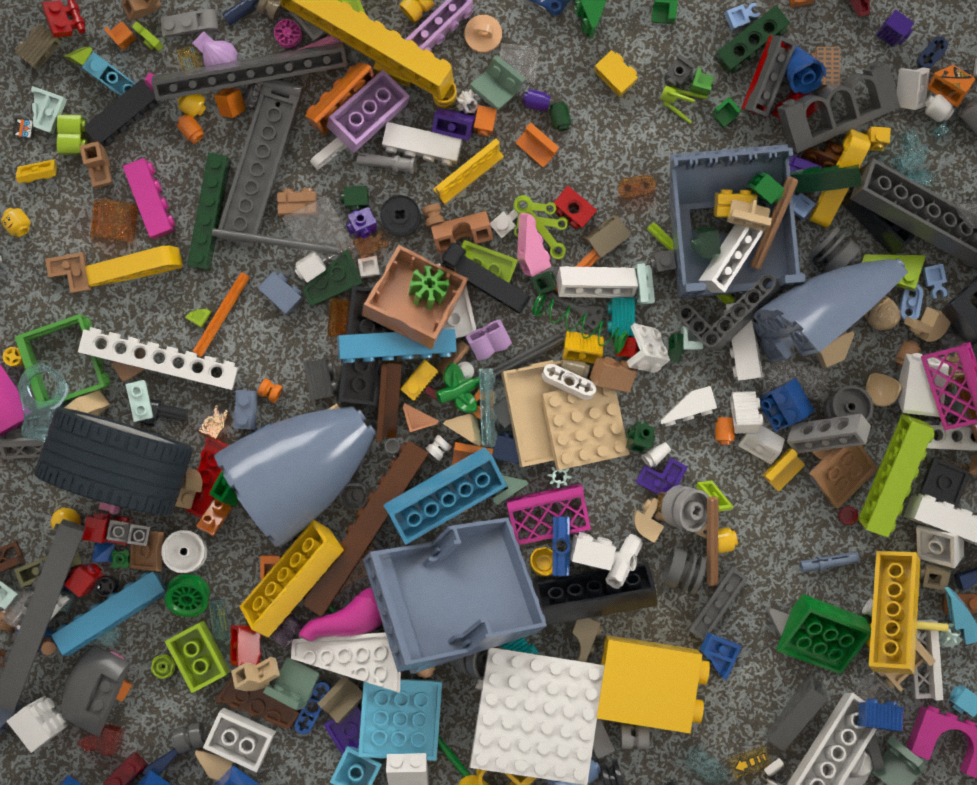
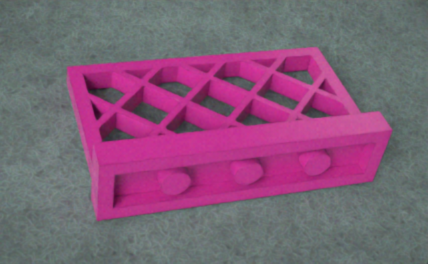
[921,342,977,431]
[506,483,591,545]

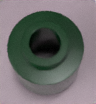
[549,102,572,132]

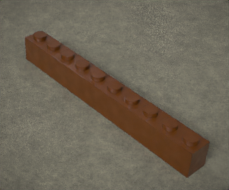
[302,440,430,617]

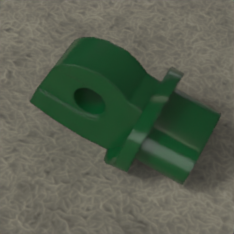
[668,333,685,362]

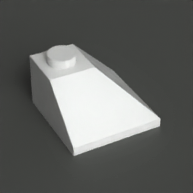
[916,525,964,568]

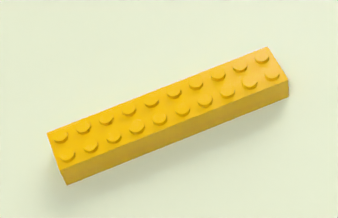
[279,0,454,100]

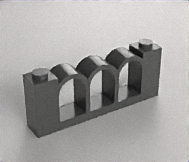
[777,61,900,153]

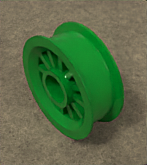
[165,574,210,617]

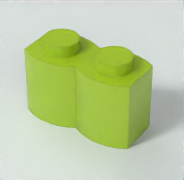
[57,115,88,155]

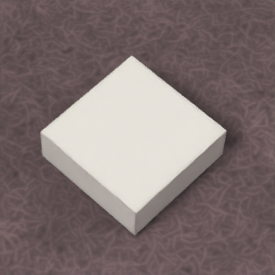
[358,256,380,278]
[764,758,784,777]

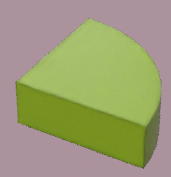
[185,309,212,328]

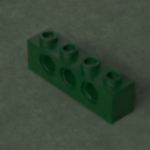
[714,5,790,74]

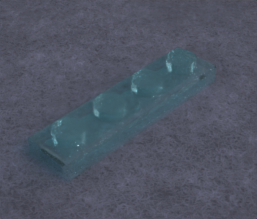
[479,368,498,447]

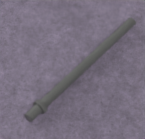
[212,228,340,255]

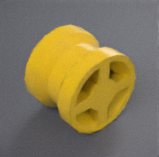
[3,347,23,367]

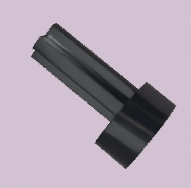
[144,399,188,427]

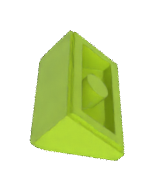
[63,47,92,65]

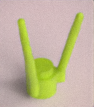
[660,85,708,124]

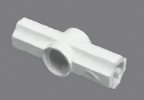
[606,534,643,589]

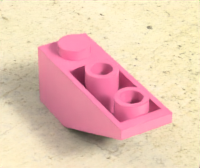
[517,213,551,277]

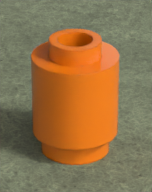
[177,114,205,144]
[715,417,735,445]

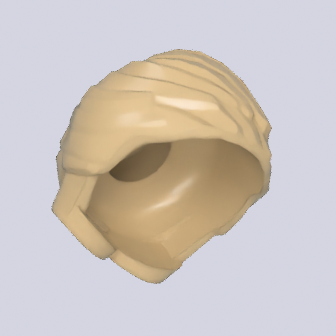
[864,295,901,330]

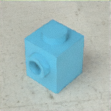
[949,685,977,717]

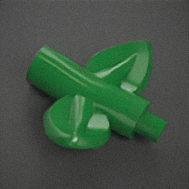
[435,362,481,413]

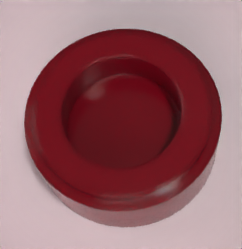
[838,506,858,525]

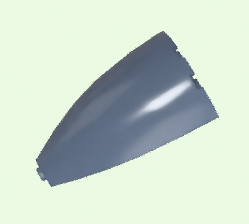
[753,259,908,363]
[214,406,377,548]

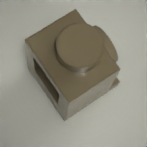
[920,563,951,591]

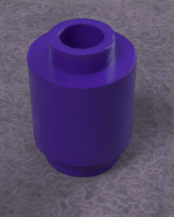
[522,89,551,112]

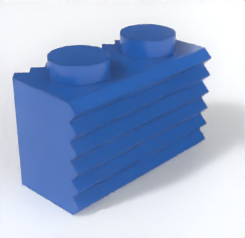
[858,699,904,732]

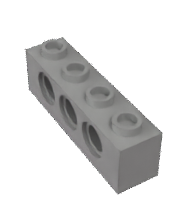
[787,414,871,453]

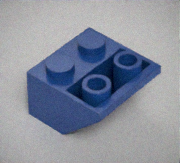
[759,377,815,432]

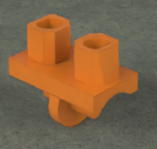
[196,498,232,536]

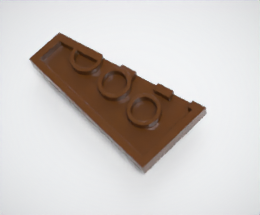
[215,676,300,730]

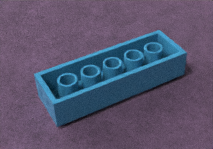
[383,447,507,545]

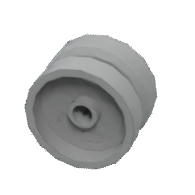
[661,485,709,532]

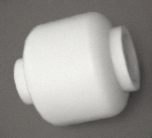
[924,94,955,122]

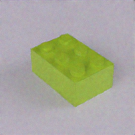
[165,620,231,693]

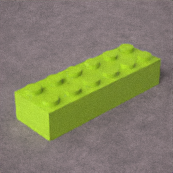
[858,413,934,537]

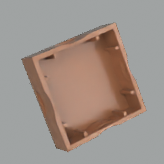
[362,245,468,350]

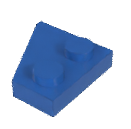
[700,632,742,680]

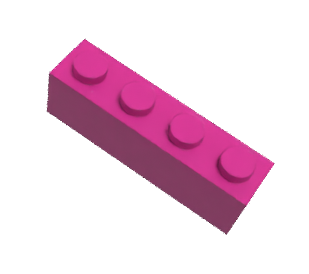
[123,158,176,240]

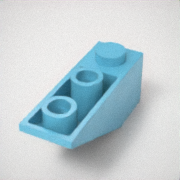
[79,52,136,96]

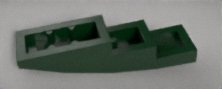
[790,164,862,192]

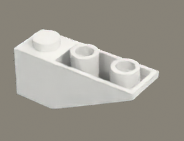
[658,386,717,427]

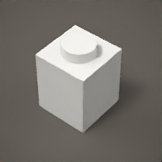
[295,251,326,282]

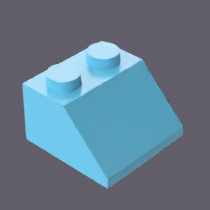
[330,746,384,785]

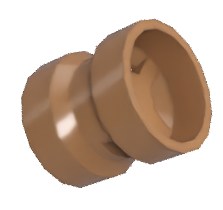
[422,203,445,228]

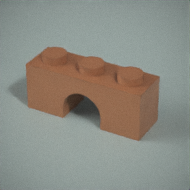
[430,211,493,254]

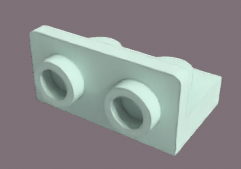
[632,263,655,305]
[126,380,153,423]

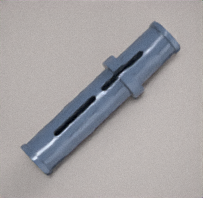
[799,551,860,573]

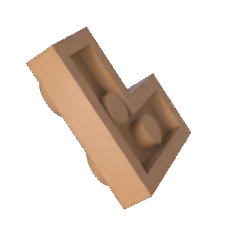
[45,252,91,294]

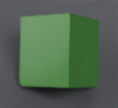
[689,67,714,96]

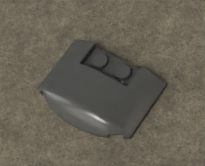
[61,645,131,737]

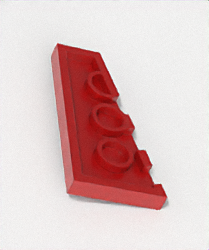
[186,434,230,519]

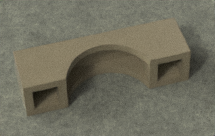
[571,618,602,662]

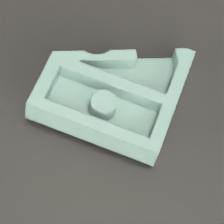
[31,86,67,134]

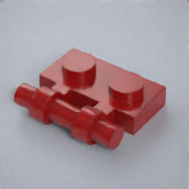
[42,0,86,38]

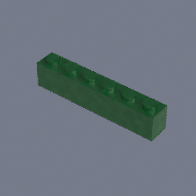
[187,152,231,271]

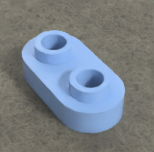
[899,284,923,321]

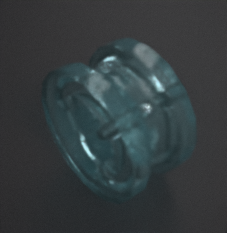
[932,121,952,139]

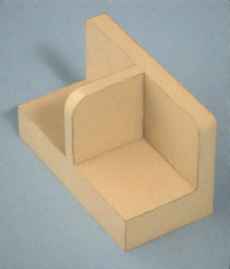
[727,199,772,231]

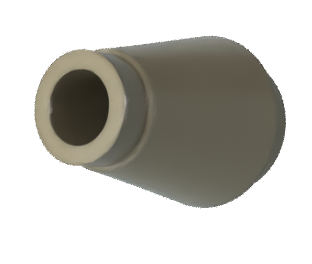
[560,359,590,379]

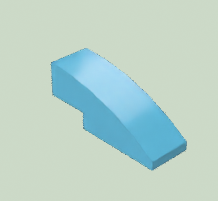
[944,587,977,645]

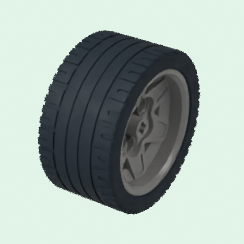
[34,407,193,515]

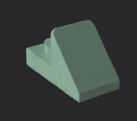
[492,475,529,505]

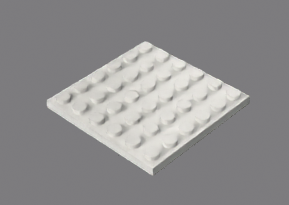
[469,648,604,785]

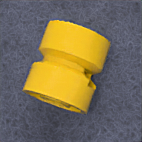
[399,0,435,23]
[432,82,457,109]

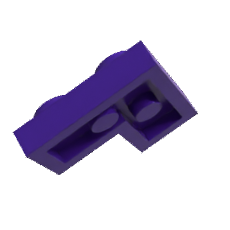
[635,458,688,498]

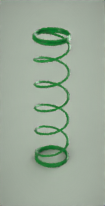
[532,293,628,354]

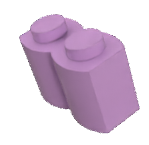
[466,319,512,360]

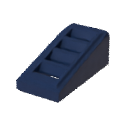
[954,567,977,591]
[142,748,178,776]

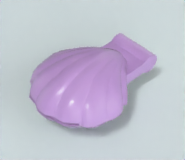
[192,31,237,66]

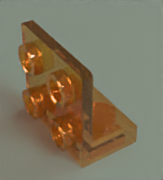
[90,198,138,242]

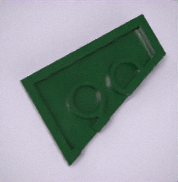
[303,249,363,307]

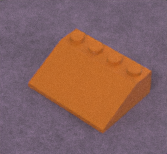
[305,62,375,136]

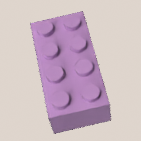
[327,70,410,153]

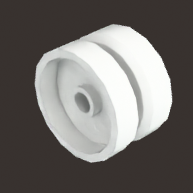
[161,530,208,573]

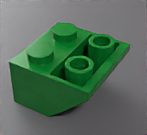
[573,0,606,39]

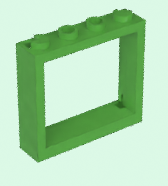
[15,314,110,410]

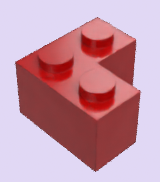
[82,512,135,546]

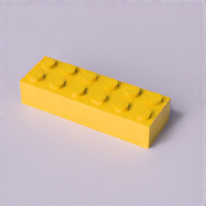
[239,520,344,638]
[869,551,921,675]

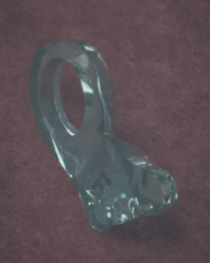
[18,363,69,442]

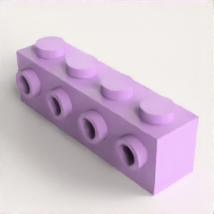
[405,0,473,52]

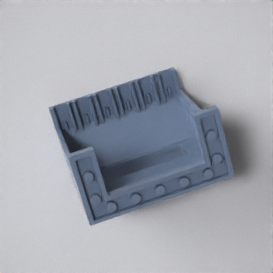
[669,144,806,299]

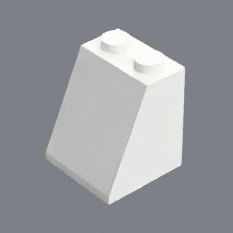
[897,353,949,417]

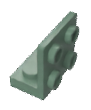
[469,55,526,110]
[263,657,320,710]
[871,736,927,785]

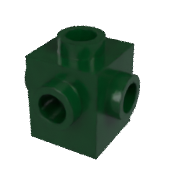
[626,422,655,454]

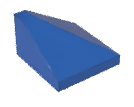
[92,542,115,562]

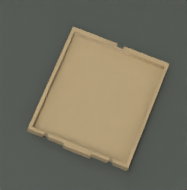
[501,360,580,467]

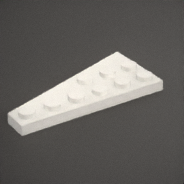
[291,633,401,693]

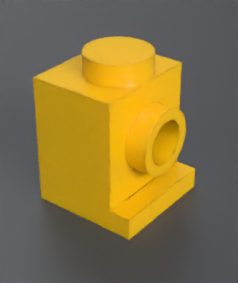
[865,127,891,152]

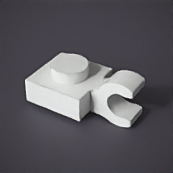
[490,209,518,239]

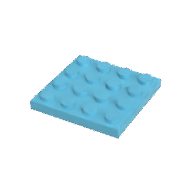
[358,678,442,761]

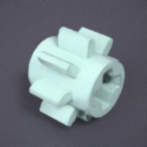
[547,467,571,488]
[939,623,963,648]

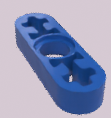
[295,681,331,734]

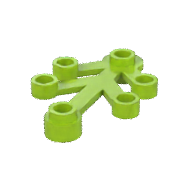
[514,195,568,259]

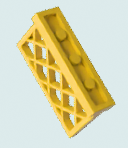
[433,139,504,205]

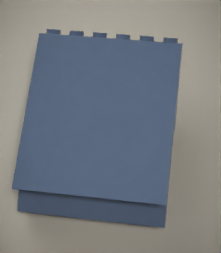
[363,518,547,674]

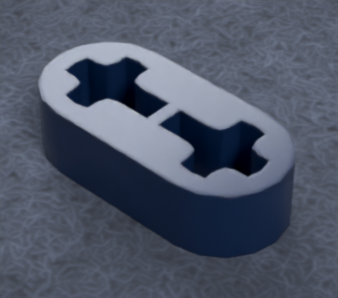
[916,36,948,69]

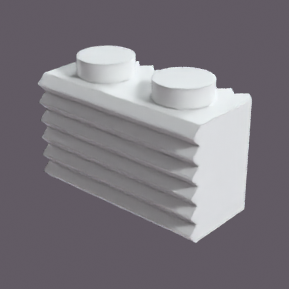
[730,391,763,434]

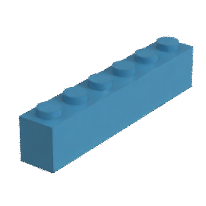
[337,329,457,363]
[51,571,167,656]

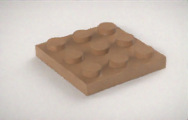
[809,445,878,509]

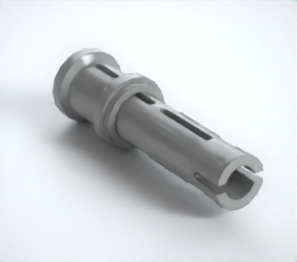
[357,152,416,174]

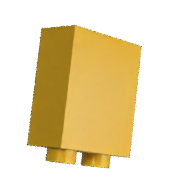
[596,635,710,734]

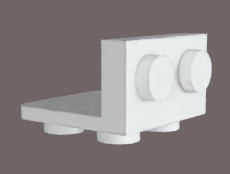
[627,323,670,373]

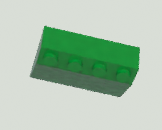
[777,594,871,675]

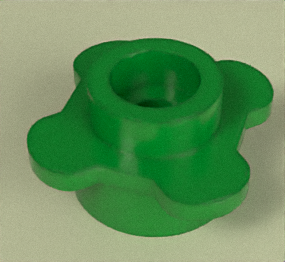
[111,550,130,569]

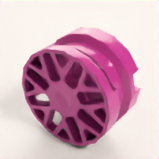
[274,19,303,49]

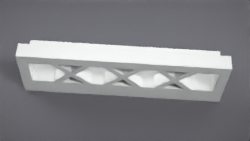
[913,619,943,700]

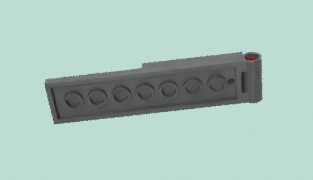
[218,79,304,248]

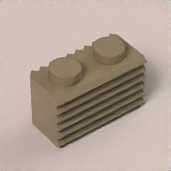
[15,23,62,71]

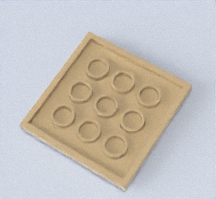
[541,385,630,470]

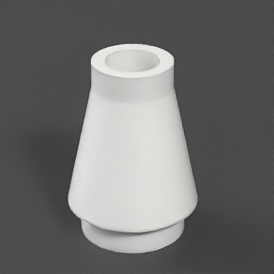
[641,442,671,468]

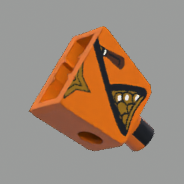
[927,65,975,108]

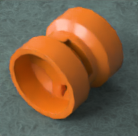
[257,378,283,403]

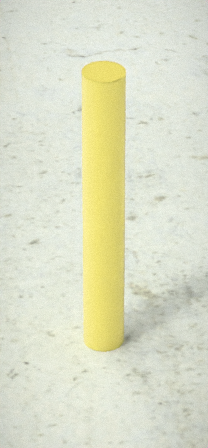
[917,621,949,632]

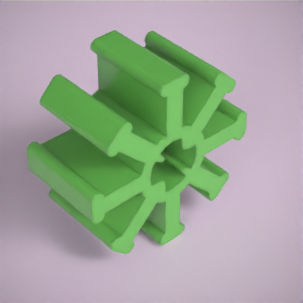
[408,266,449,309]

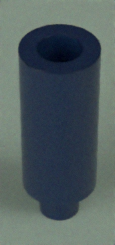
[222,0,259,26]

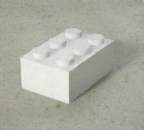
[570,532,616,571]
[7,696,68,753]
[203,708,276,772]

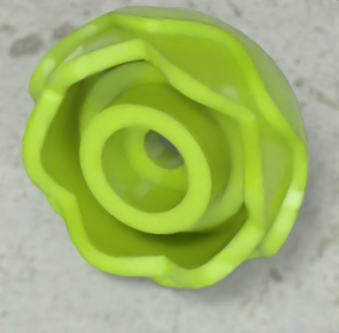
[151,654,175,679]

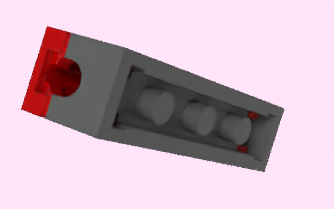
[741,35,797,117]

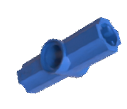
[552,517,571,576]

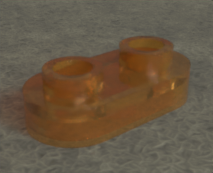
[617,175,656,198]

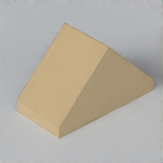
[443,413,482,446]

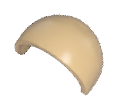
[865,373,901,407]

